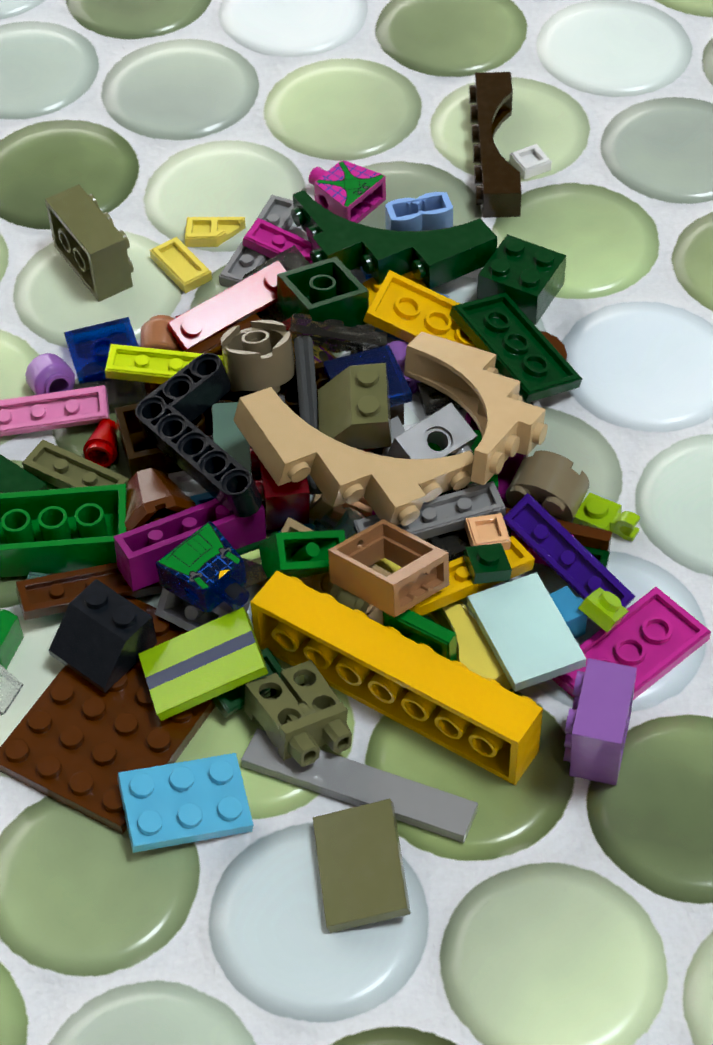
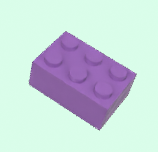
[564,658,637,786]

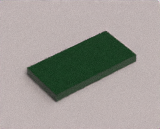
[449,292,582,403]

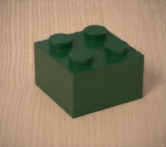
[477,234,567,325]
[277,256,369,341]

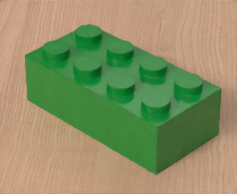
[0,484,127,578]

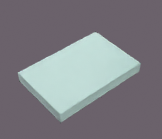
[467,572,587,692]

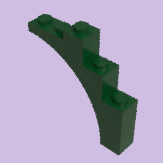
[291,190,497,289]

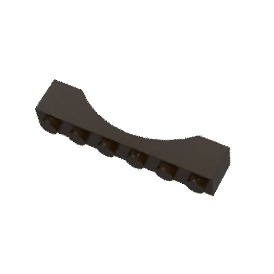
[469,72,522,218]

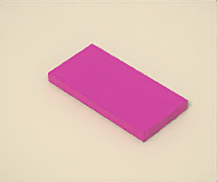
[552,587,711,700]

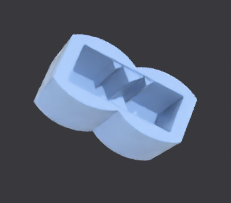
[385,192,453,231]

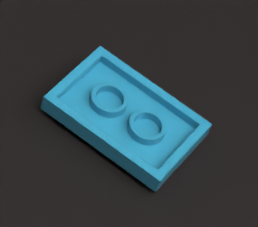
[117,753,254,853]

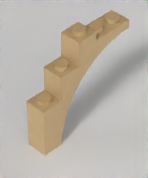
[404,332,548,485]
[233,387,474,526]

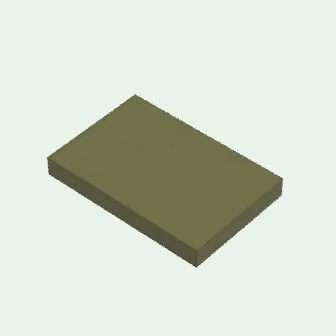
[313,799,411,933]

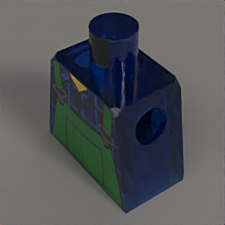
[156,521,250,612]

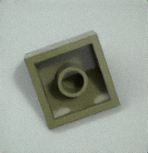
[318,363,392,449]

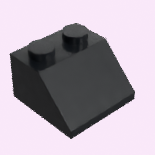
[49,579,157,693]

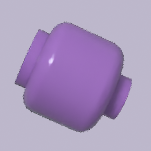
[25,353,75,395]

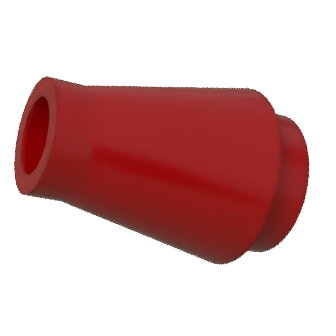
[83,419,118,468]

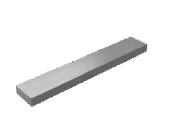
[241,728,478,843]

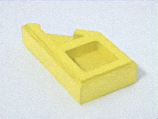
[185,217,246,247]

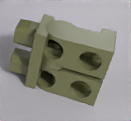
[244,660,352,767]

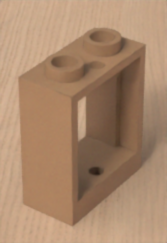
[328,519,449,618]

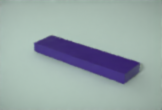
[503,493,636,608]

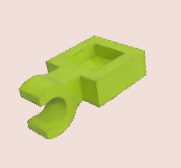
[573,493,640,541]

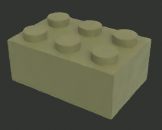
[45,184,134,302]

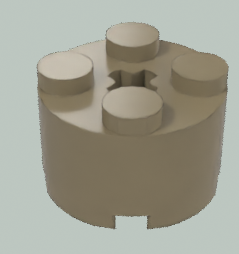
[221,320,296,393]
[506,450,589,523]

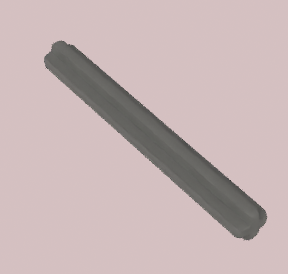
[294,336,322,495]

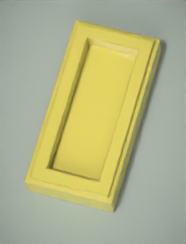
[150,237,212,294]

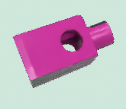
[308,161,386,223]

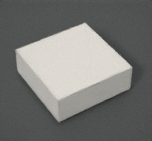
[509,144,552,180]

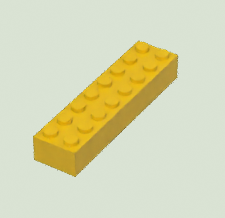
[250,571,543,785]

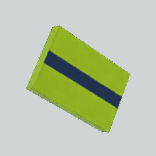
[138,607,268,721]

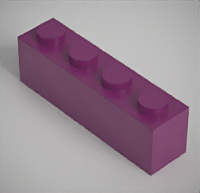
[113,499,266,591]

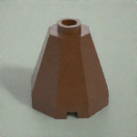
[125,468,196,531]

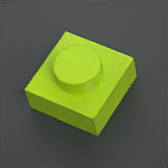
[578,587,629,633]

